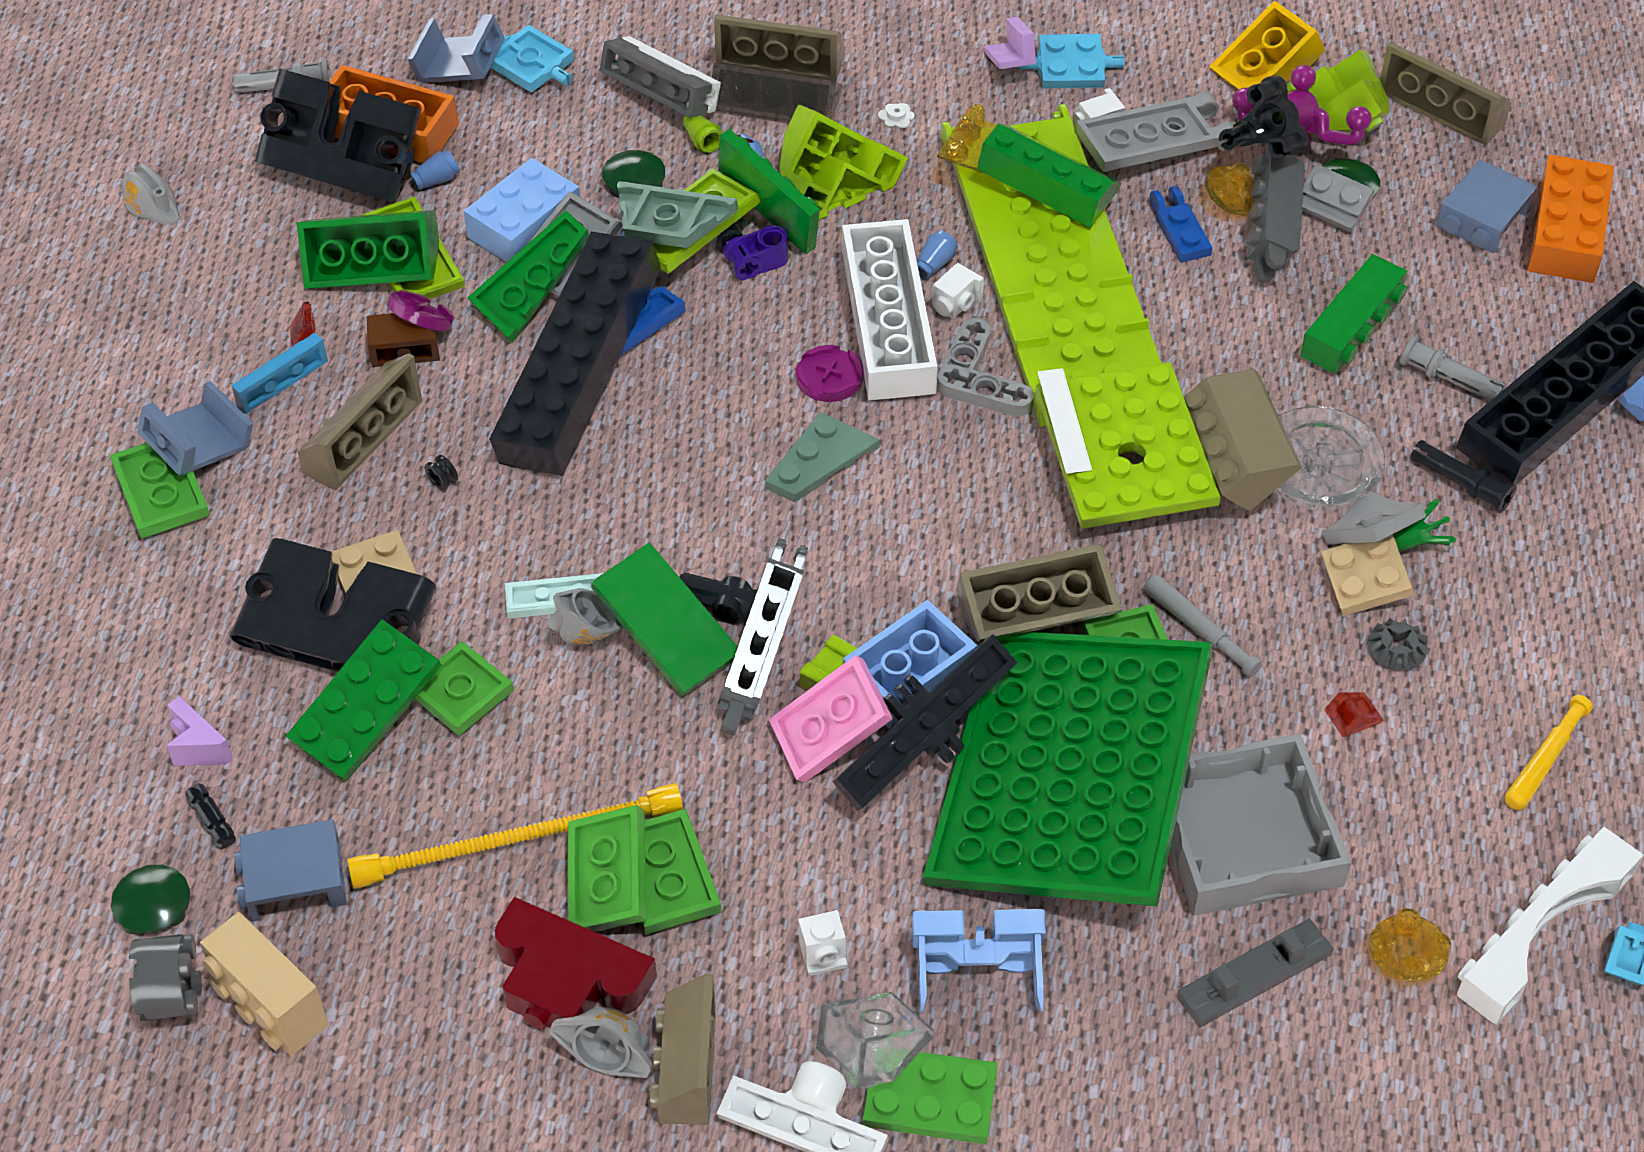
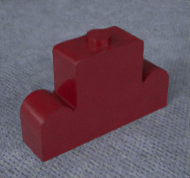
[494,897,657,1029]

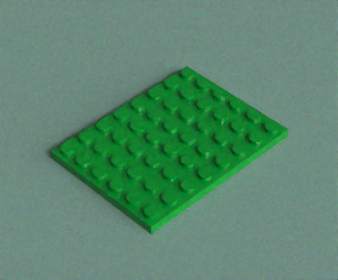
[923,632,1213,907]

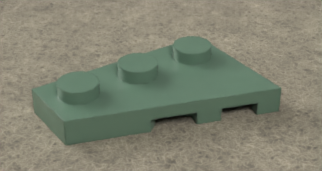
[765,412,880,502]

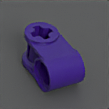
[723,225,789,280]

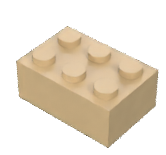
[200,912,329,1057]

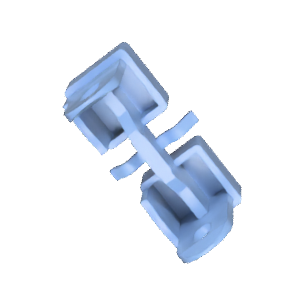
[912,909,1046,1013]

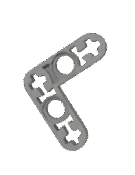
[937,318,1034,416]

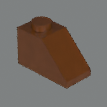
[367,313,440,368]

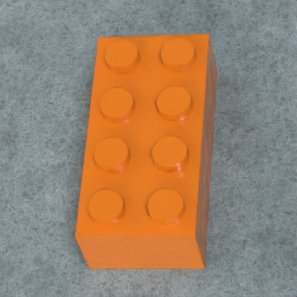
[329,65,459,163]
[1527,154,1614,283]

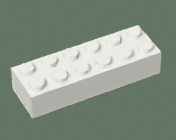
[842,219,937,401]

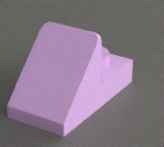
[167,696,233,766]

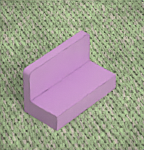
[984,17,1036,69]

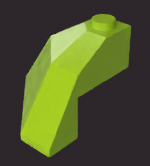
[1287,50,1390,132]
[779,104,908,220]

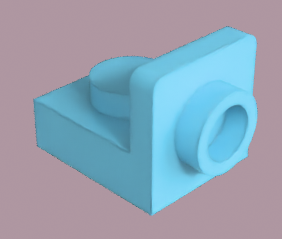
[1603,922,1644,986]

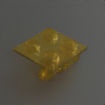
[937,104,997,174]

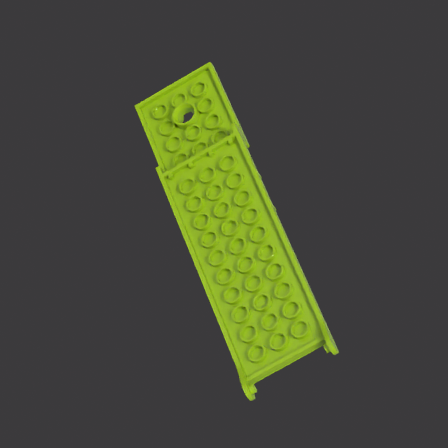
[940,104,1221,529]

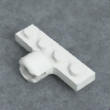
[717,1061,889,1152]

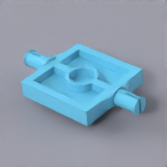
[490,25,574,93]
[1018,34,1125,89]

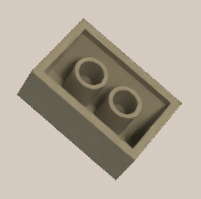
[650,974,716,1125]

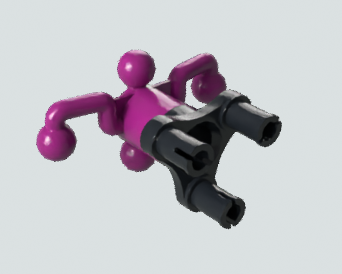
[1219,65,1372,159]

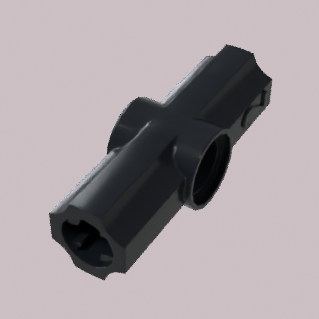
[679,572,756,625]

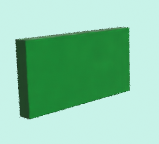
[718,128,820,254]
[591,542,737,698]
[286,619,442,782]

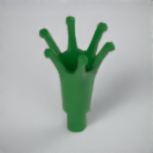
[1393,499,1456,552]

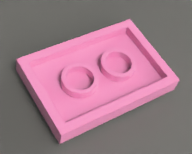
[769,655,893,783]

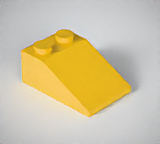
[1209,0,1326,90]

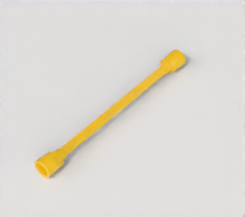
[347,783,683,889]

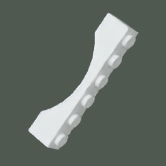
[1456,827,1643,1025]

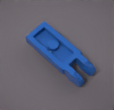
[1149,185,1213,263]

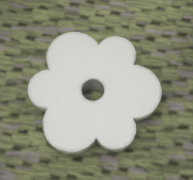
[878,103,914,128]

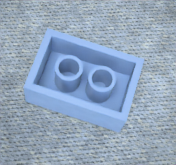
[464,158,580,262]
[843,600,978,728]

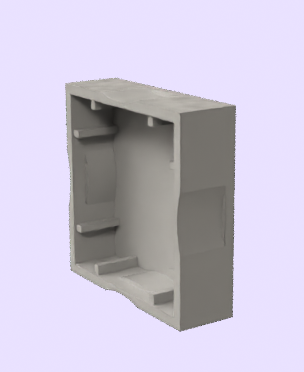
[1170,734,1351,916]

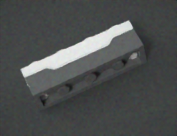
[599,36,721,118]

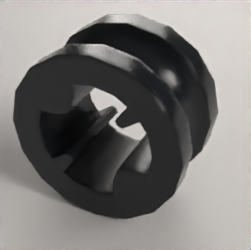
[424,455,458,490]

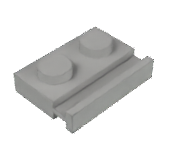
[1302,164,1374,233]

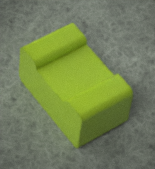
[800,634,857,691]

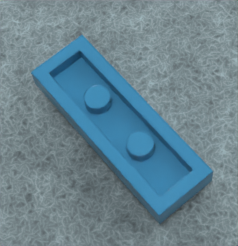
[231,333,328,414]

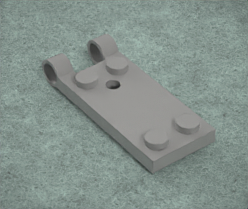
[1075,92,1233,172]

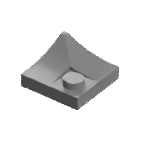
[1322,490,1426,544]

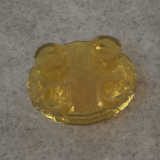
[1205,163,1254,217]
[1368,908,1451,983]

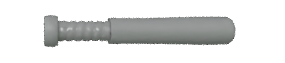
[1144,575,1262,678]

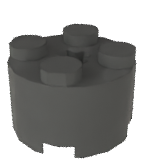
[129,934,202,1021]

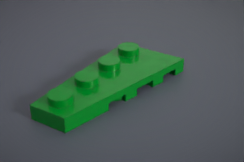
[467,210,589,343]

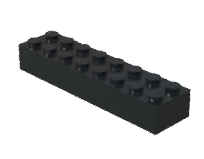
[489,231,661,476]
[1456,281,1644,485]

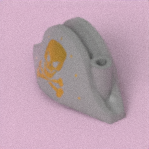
[120,164,180,225]
[547,588,625,646]
[549,1007,652,1078]

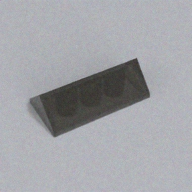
[712,63,843,124]

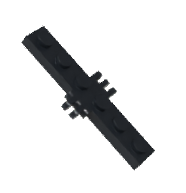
[832,634,1018,811]

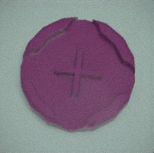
[387,290,455,331]
[795,345,864,402]

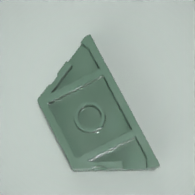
[617,181,738,248]

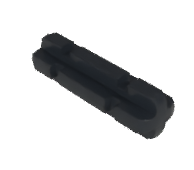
[185,783,236,849]

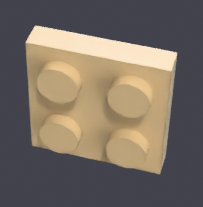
[331,530,417,595]
[1321,534,1414,616]

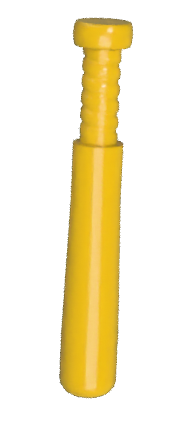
[1504,695,1593,810]

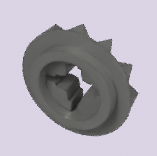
[1368,618,1429,670]

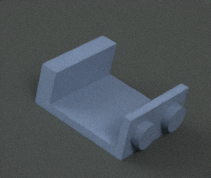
[407,14,505,83]
[1436,160,1538,253]
[137,381,253,476]
[234,819,347,922]

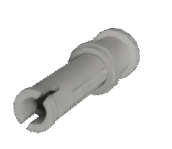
[234,58,331,94]
[1399,336,1505,401]

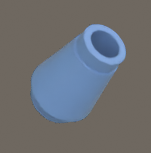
[410,149,460,190]
[917,230,958,280]

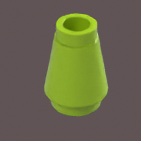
[683,115,722,153]

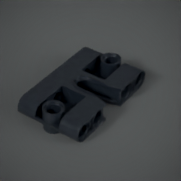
[254,68,422,203]
[229,538,436,672]

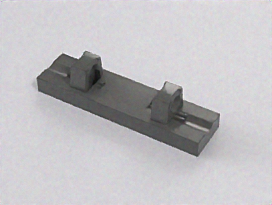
[1177,918,1334,1028]

